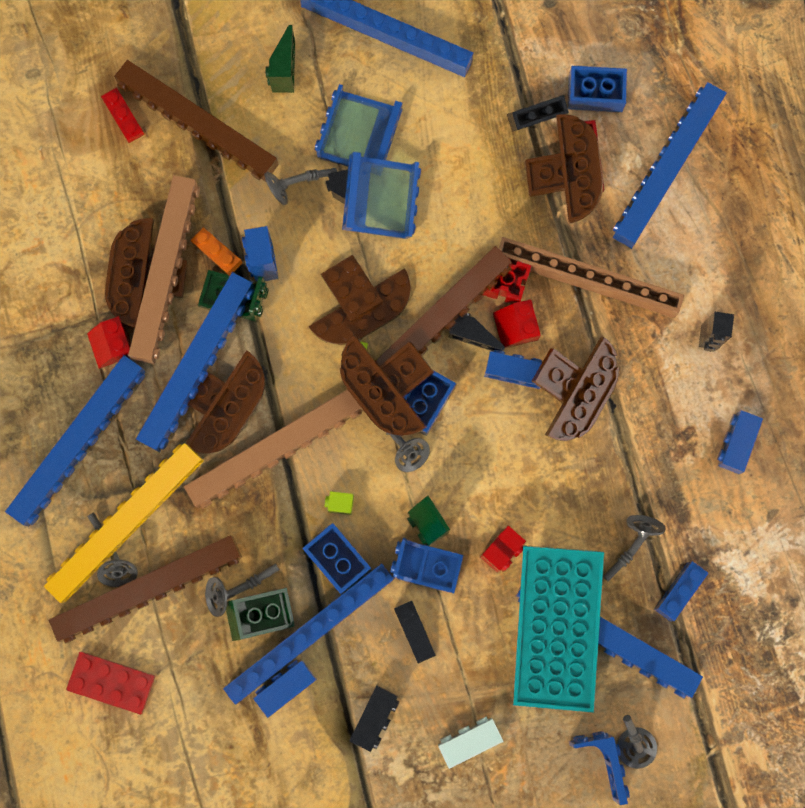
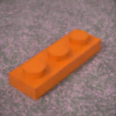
[190,227,243,276]

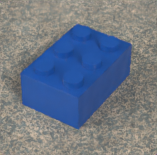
[567,66,627,112]
[242,226,279,281]
[404,370,456,436]
[302,523,371,595]

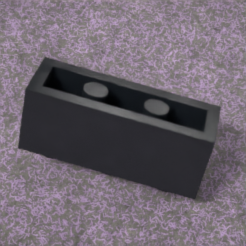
[507,95,569,132]
[699,311,734,352]
[349,685,400,752]

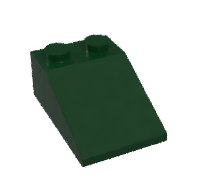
[265,25,295,93]
[406,496,450,546]
[226,588,295,641]

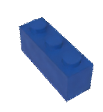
[484,350,542,389]
[717,410,763,474]
[654,561,708,621]
[253,660,317,718]

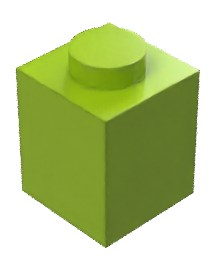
[325,491,354,515]

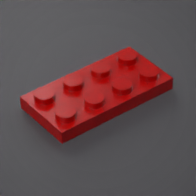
[66,651,156,715]

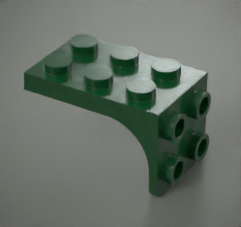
[198,270,269,322]

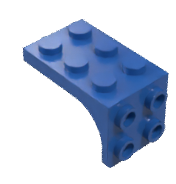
[390,538,463,594]
[569,731,630,805]

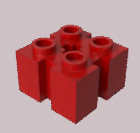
[483,258,532,304]
[480,525,526,573]

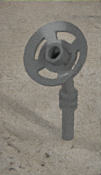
[264,168,337,205]
[386,433,430,472]
[87,512,138,587]
[603,515,666,581]
[205,563,280,617]
[617,715,657,769]

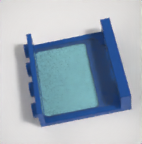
[315,84,402,176]
[342,152,421,239]

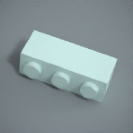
[438,716,503,769]

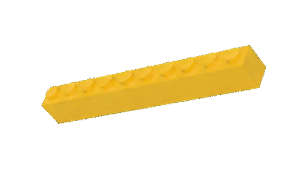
[44,443,204,603]

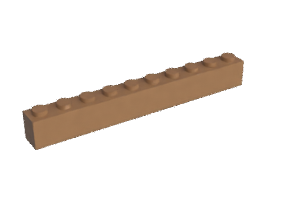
[128,175,200,364]
[499,237,684,318]
[184,390,363,509]

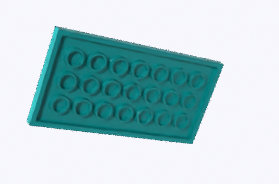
[513,545,604,713]

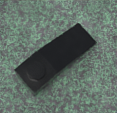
[448,313,505,352]
[394,601,436,664]

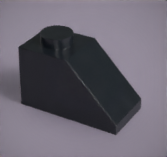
[326,169,348,204]

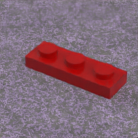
[101,87,145,143]

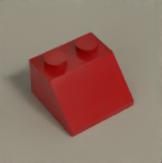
[493,299,541,349]
[87,316,131,369]

